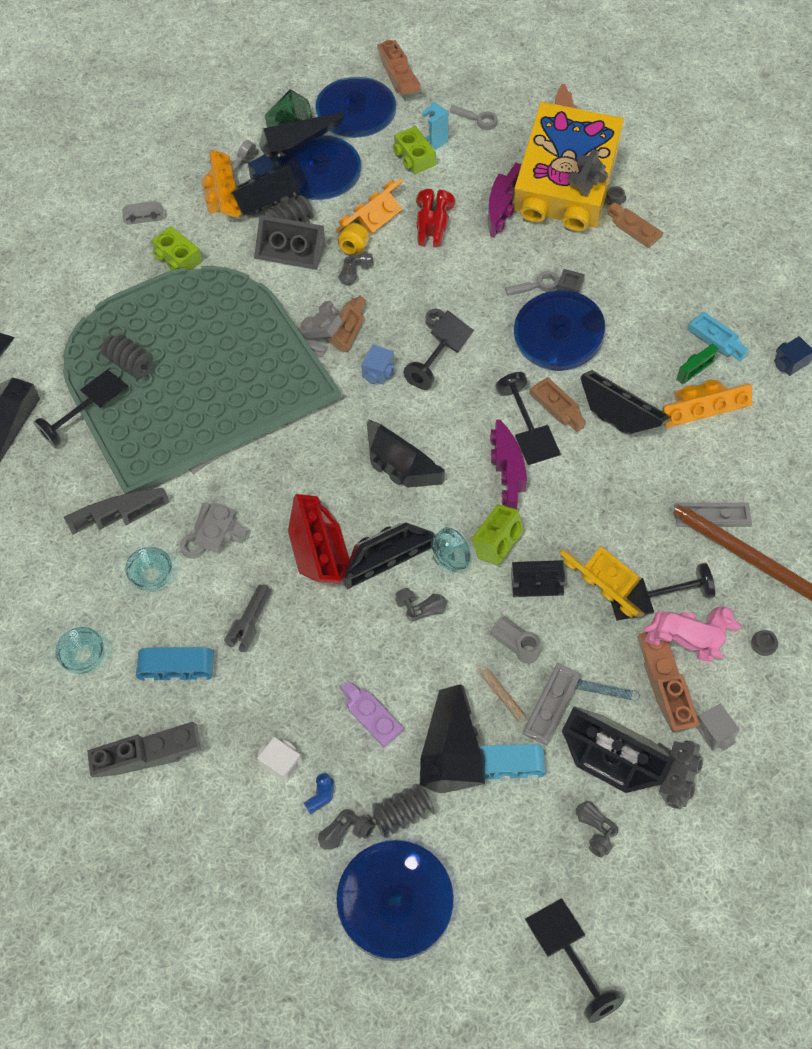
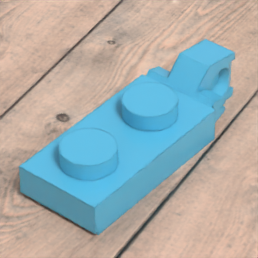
[687,312,748,362]

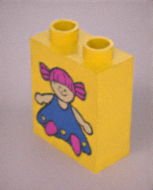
[514,101,624,231]

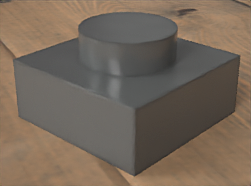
[557,269,585,296]

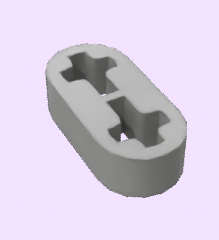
[122,201,163,225]

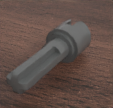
[224,584,271,652]

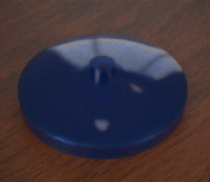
[316,77,396,138]
[278,135,361,200]
[514,290,605,371]
[336,840,454,961]

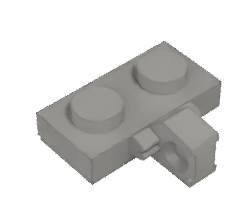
[298,301,343,339]
[194,502,247,553]

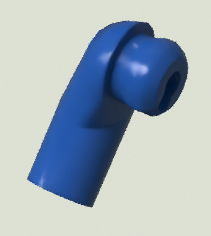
[303,773,334,814]

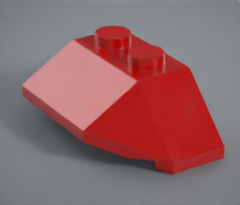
[288,494,349,583]

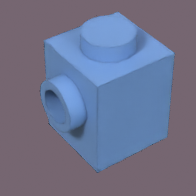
[361,345,395,384]

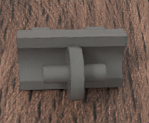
[568,150,608,196]

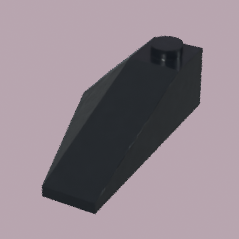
[259,112,344,161]
[0,377,40,462]
[420,684,485,793]

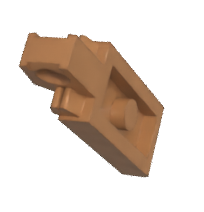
[608,203,663,248]
[327,295,366,352]
[529,377,585,433]

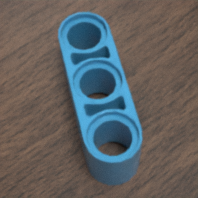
[136,647,214,681]

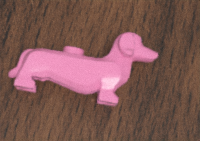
[643,606,742,662]

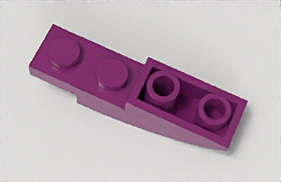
[488,162,522,238]
[490,420,527,510]

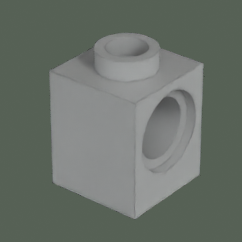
[696,703,740,751]

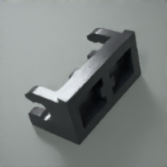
[511,560,565,597]

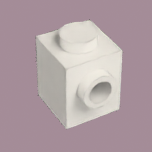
[257,737,302,785]

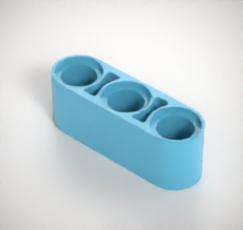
[479,744,546,779]

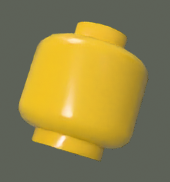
[338,223,369,255]

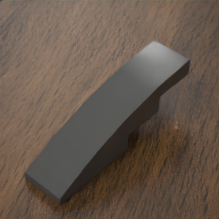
[63,488,169,535]

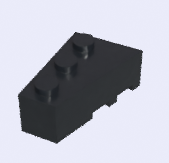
[232,156,306,215]

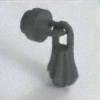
[338,251,373,285]
[395,588,447,621]
[576,801,618,858]
[318,809,375,850]

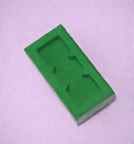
[676,343,719,384]

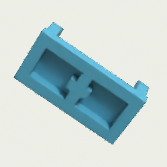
[422,101,449,150]

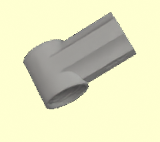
[490,616,540,664]

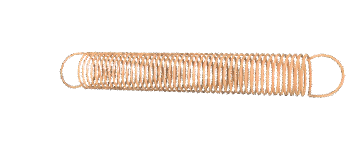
[477,665,528,725]

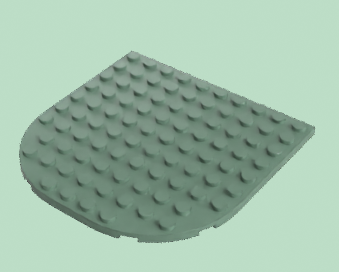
[63,266,341,494]

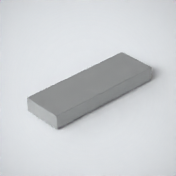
[674,503,752,527]
[522,663,581,746]

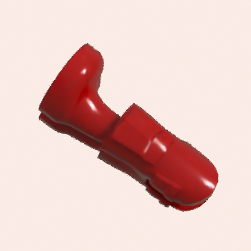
[416,189,456,247]

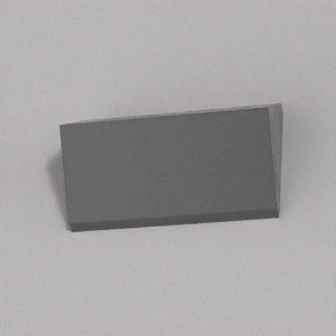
[254,214,326,270]

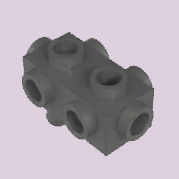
[657,741,703,809]

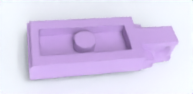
[341,681,404,748]

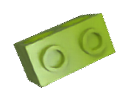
[393,126,436,175]
[151,226,202,271]
[471,504,524,565]

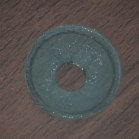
[432,527,471,572]
[125,547,172,591]
[55,627,105,674]

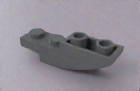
[87,722,201,777]

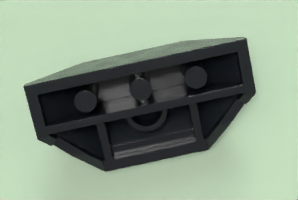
[580,370,671,434]
[367,419,445,488]
[344,522,436,590]
[562,706,675,793]

